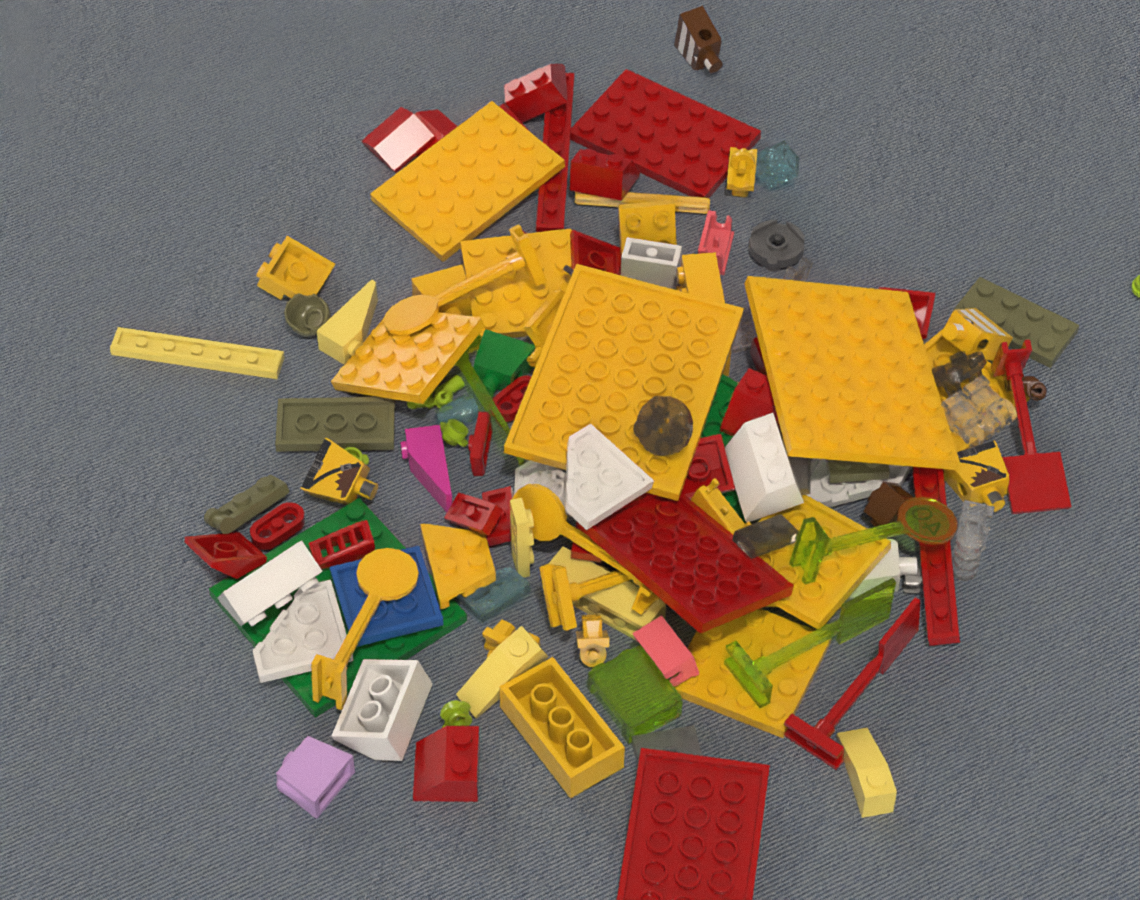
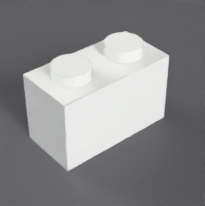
[621,237,682,289]

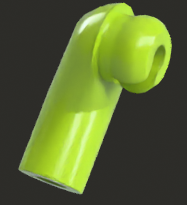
[434,375,465,409]

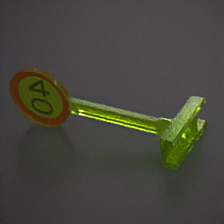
[789,497,958,584]

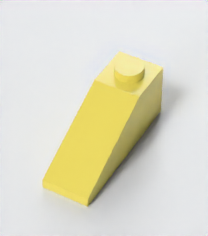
[317,280,378,365]
[456,626,548,719]
[836,728,897,818]

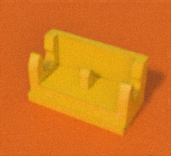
[691,478,753,540]

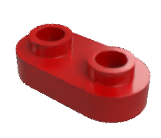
[492,375,532,422]
[250,502,305,550]

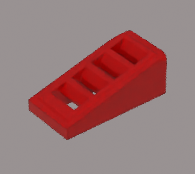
[309,520,375,569]

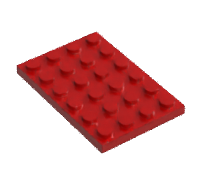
[570,69,761,198]
[578,492,794,634]
[617,748,770,900]

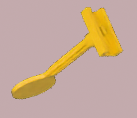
[383,224,547,335]
[512,484,659,615]
[311,548,419,710]
[539,564,632,631]

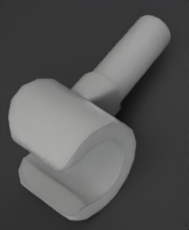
[903,560,922,594]

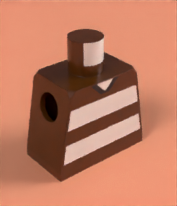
[674,5,723,73]

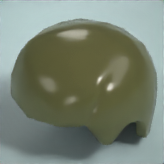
[284,293,331,337]

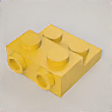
[256,236,335,300]

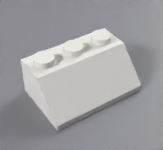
[725,413,804,523]
[218,540,322,627]
[332,659,433,761]

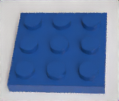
[329,546,444,647]

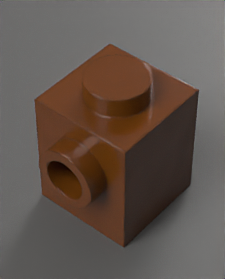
[863,482,918,531]

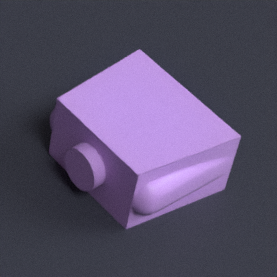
[276,736,355,819]

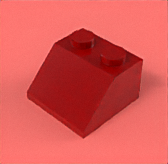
[504,64,567,123]
[570,149,640,201]
[720,368,783,437]
[413,726,480,802]

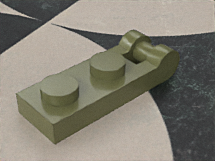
[204,474,290,534]

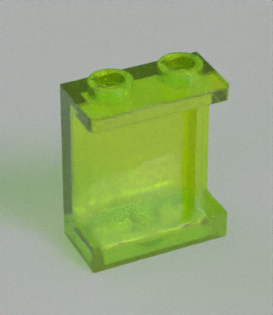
[587,645,683,744]

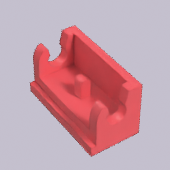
[698,210,734,275]
[633,615,699,686]

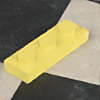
[510,498,534,579]

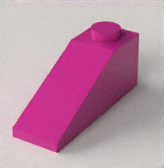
[400,425,452,513]

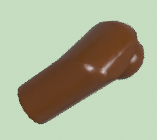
[1004,376,1047,401]

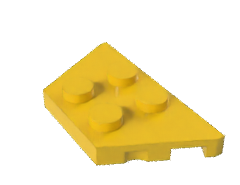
[420,523,496,609]

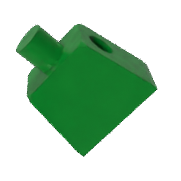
[474,329,535,398]

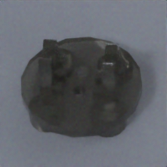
[931,351,987,399]
[633,395,693,456]

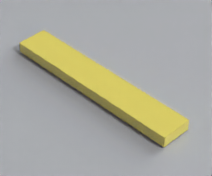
[110,327,285,379]

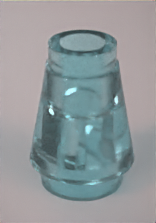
[435,394,479,423]

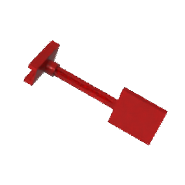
[991,340,1072,515]
[784,597,921,771]

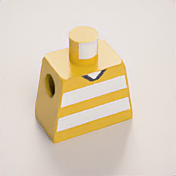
[942,308,1013,361]

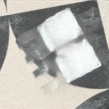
[941,374,1017,447]
[953,500,994,581]

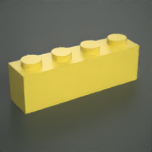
[542,546,666,640]

